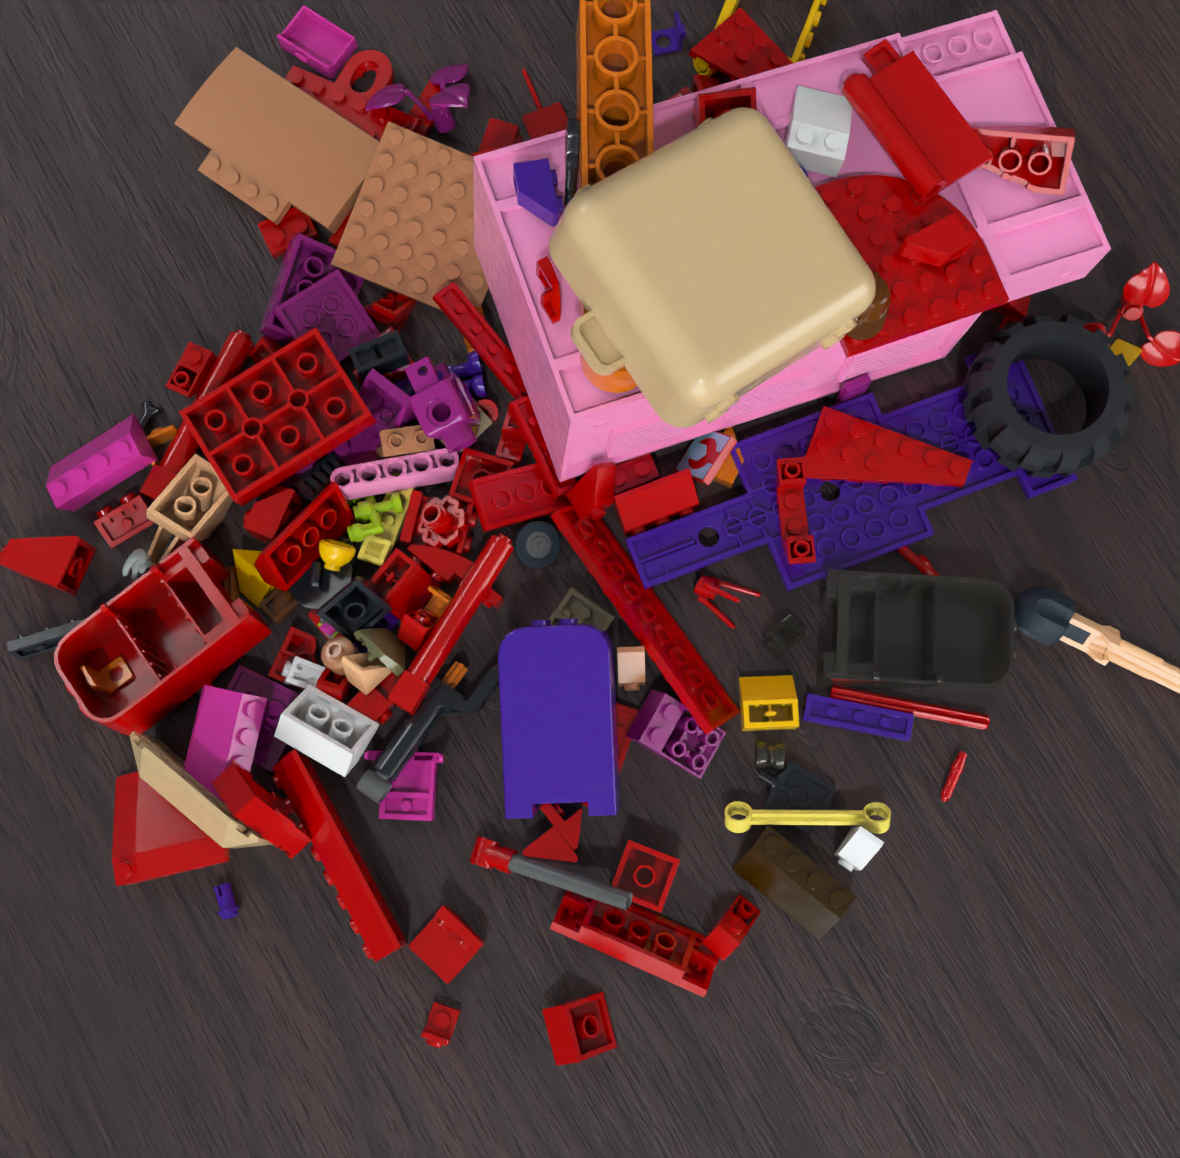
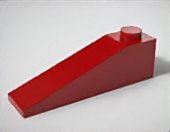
[971,126,1075,195]

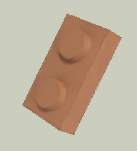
[376,425,435,459]

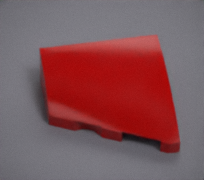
[267,626,317,691]

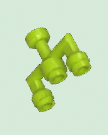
[346,492,404,543]

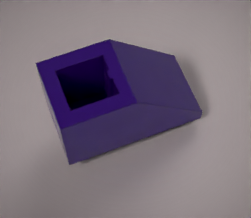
[512,158,563,227]

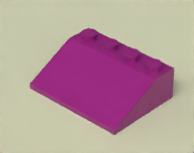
[259,233,364,344]

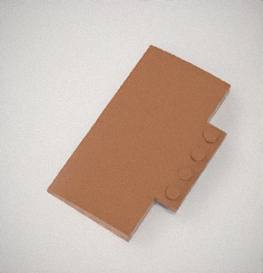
[174,47,380,234]

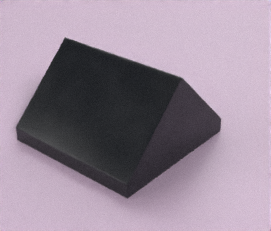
[316,576,392,643]

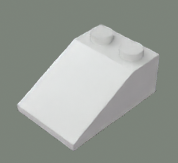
[785,85,852,177]

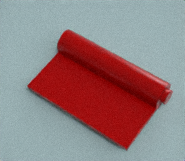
[842,51,993,201]

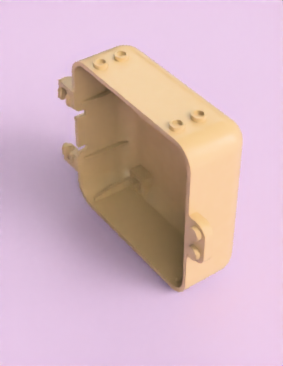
[549,107,876,428]

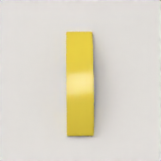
[357,473,416,566]

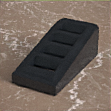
[292,453,348,504]

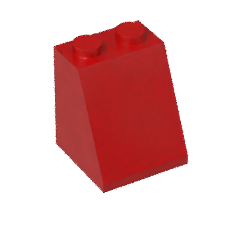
[0,536,97,596]

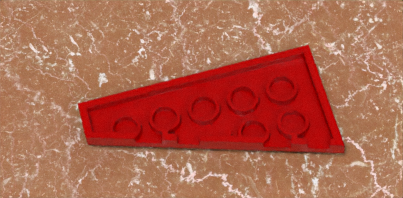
[688,7,794,81]
[804,406,972,487]

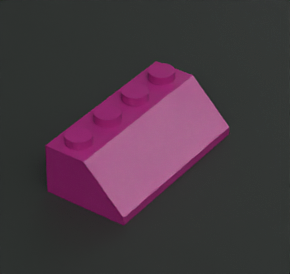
[46,414,157,512]
[184,685,267,804]

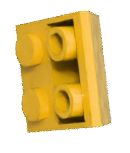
[739,675,799,731]

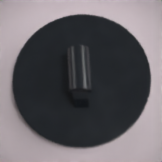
[290,557,354,611]

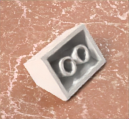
[274,684,379,777]

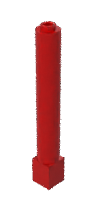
[140,330,254,501]
[388,533,514,715]

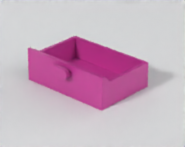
[276,5,358,80]

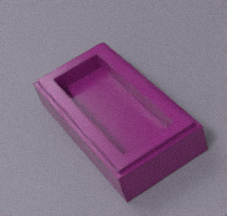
[836,373,872,405]

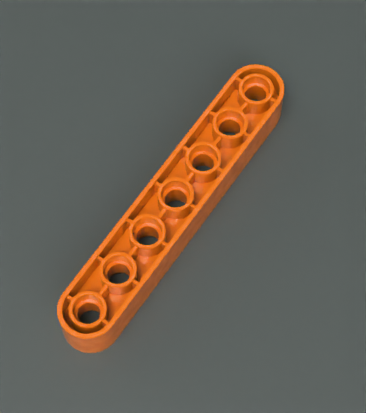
[576,0,654,393]

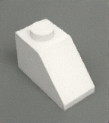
[834,826,884,872]

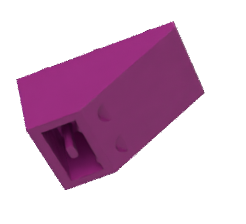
[625,689,726,779]

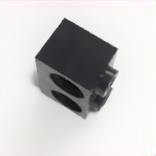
[348,330,411,383]

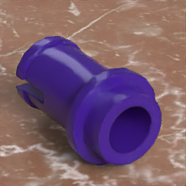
[213,882,240,920]

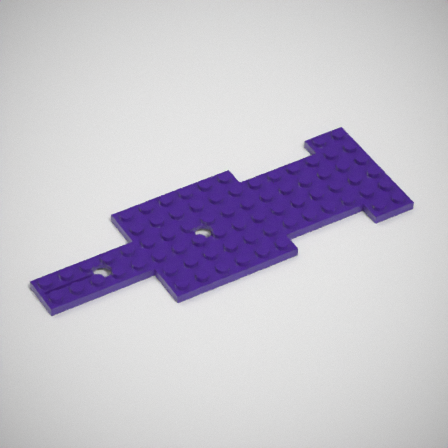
[625,353,1078,592]

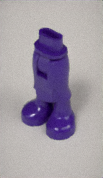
[396,351,487,398]

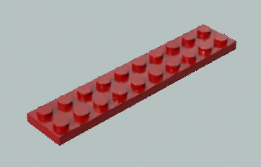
[550,505,740,735]

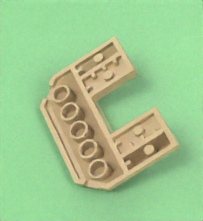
[129,731,273,848]

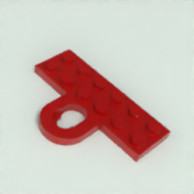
[285,50,421,142]

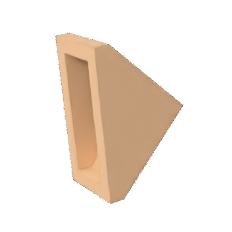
[341,652,392,695]

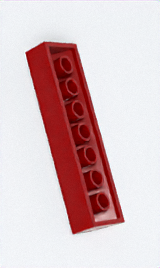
[272,749,408,962]

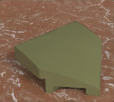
[353,628,406,676]

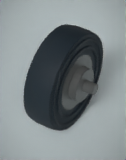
[513,521,561,568]

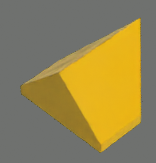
[233,549,276,609]

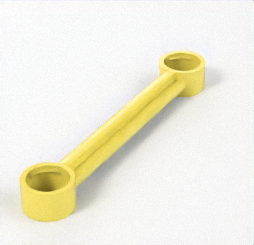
[724,801,891,834]

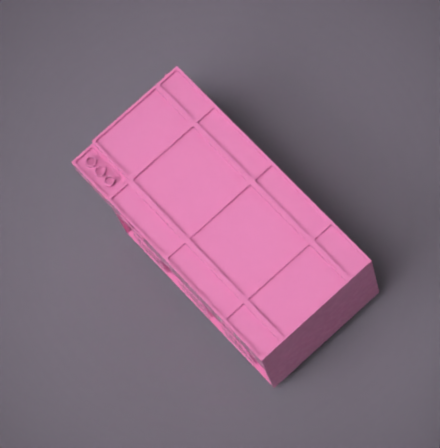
[473,10,1111,482]

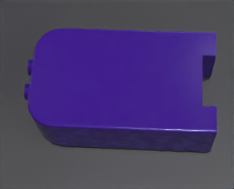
[498,618,621,819]

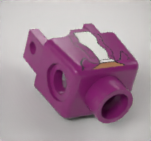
[404,356,481,453]

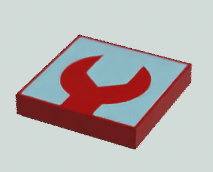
[674,431,737,486]

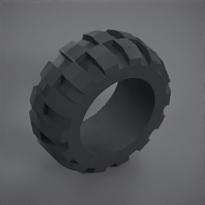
[963,313,1134,478]

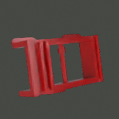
[211,760,312,859]

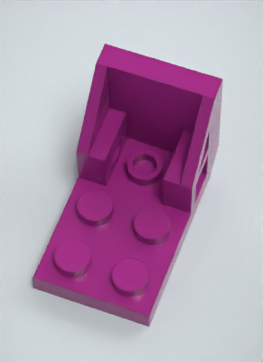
[327,369,418,481]

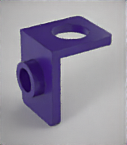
[651,12,686,56]

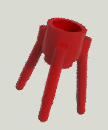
[693,574,761,629]

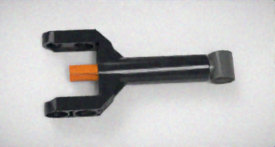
[356,661,499,804]

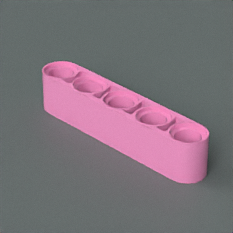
[330,448,459,500]

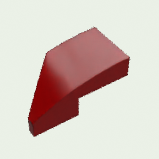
[536,256,561,325]

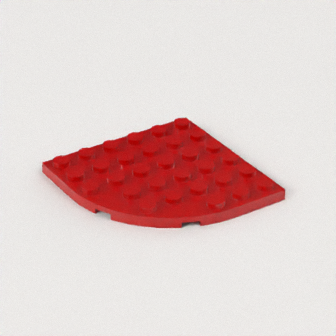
[814,175,1009,358]

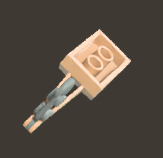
[122,454,233,582]

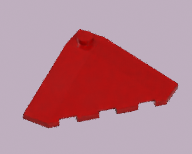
[112,771,229,886]

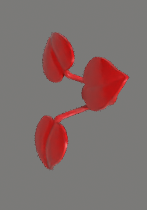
[1083,261,1180,367]

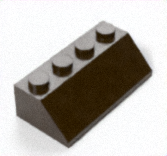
[732,826,857,940]

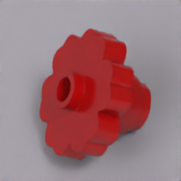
[416,495,469,548]

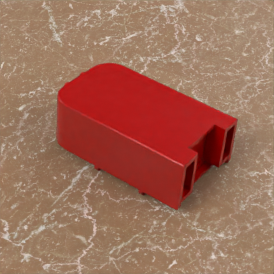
[54,537,272,736]

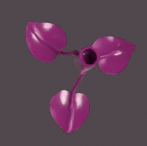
[366,63,471,133]

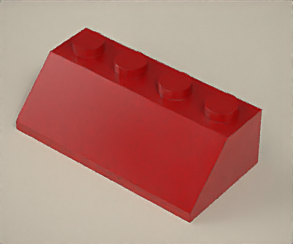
[254,482,356,592]

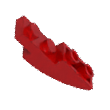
[407,545,504,610]

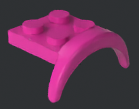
[364,751,444,821]

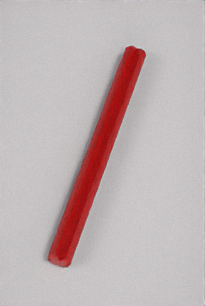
[830,685,990,730]

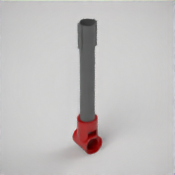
[469,836,633,910]

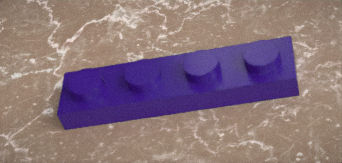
[802,693,914,742]

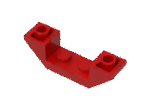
[776,457,816,565]

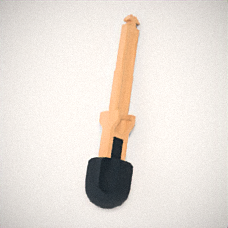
[1012,586,1180,694]

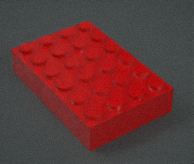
[179,327,377,507]

